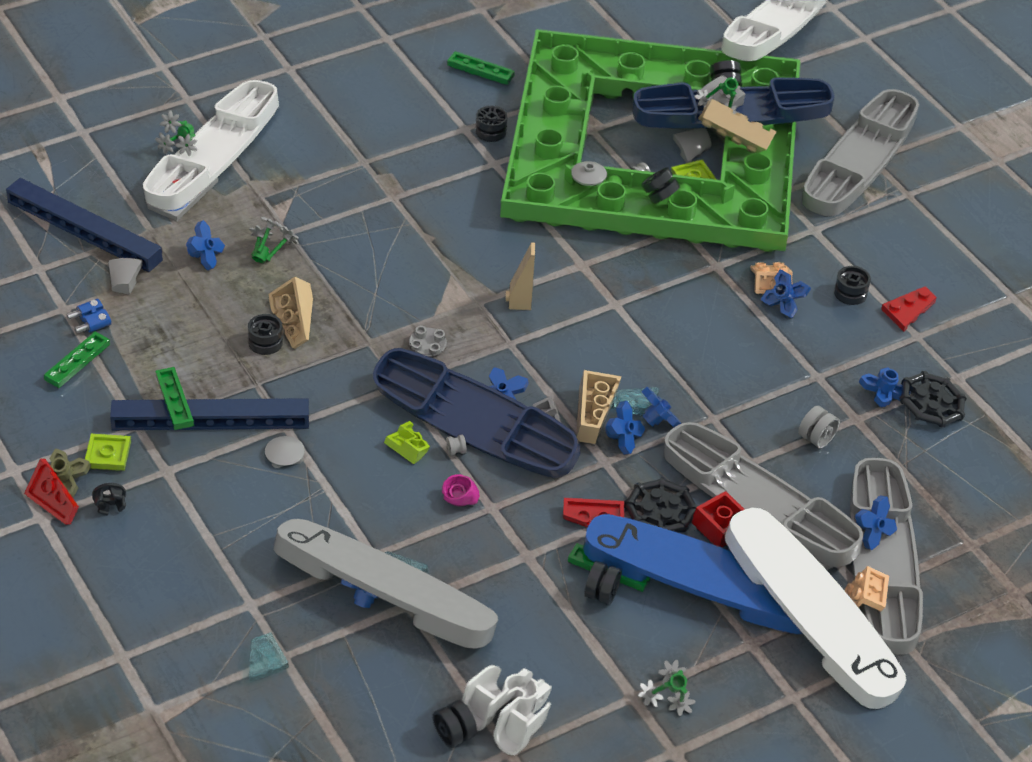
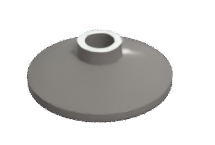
[571,161,607,186]

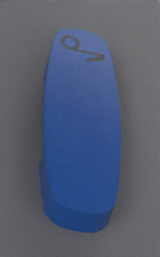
[583,514,803,634]

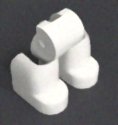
[462,665,552,755]

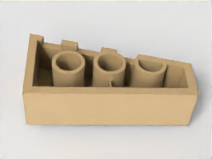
[699,99,776,153]
[576,370,622,444]

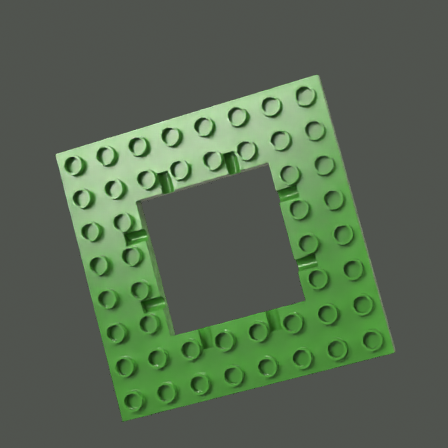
[500,29,800,252]

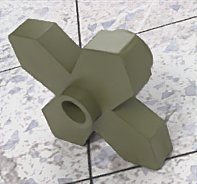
[50,449,91,498]

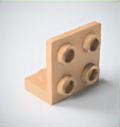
[750,262,793,294]
[844,566,889,611]

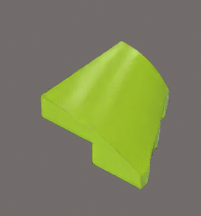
[384,421,430,464]

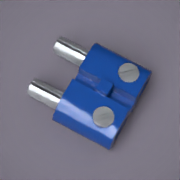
[67,299,112,333]

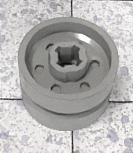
[798,405,840,448]

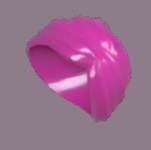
[442,474,480,506]

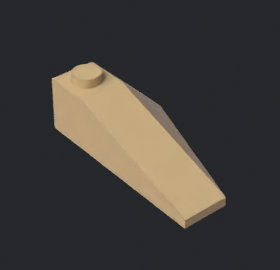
[505,243,535,310]
[268,277,313,349]

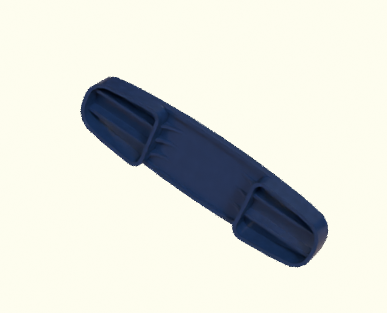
[632,78,834,128]
[373,348,580,478]

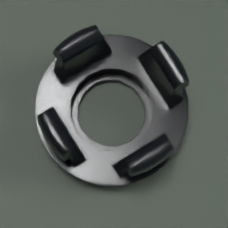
[92,483,126,515]

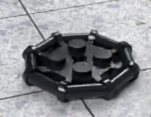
[899,371,967,427]
[624,477,698,532]

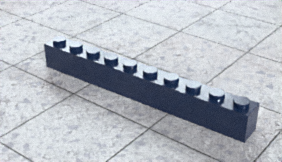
[6,178,163,272]
[110,398,309,431]

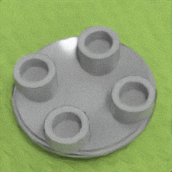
[409,326,447,357]
[265,436,305,468]

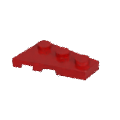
[881,286,937,332]
[24,459,79,525]
[563,498,624,527]

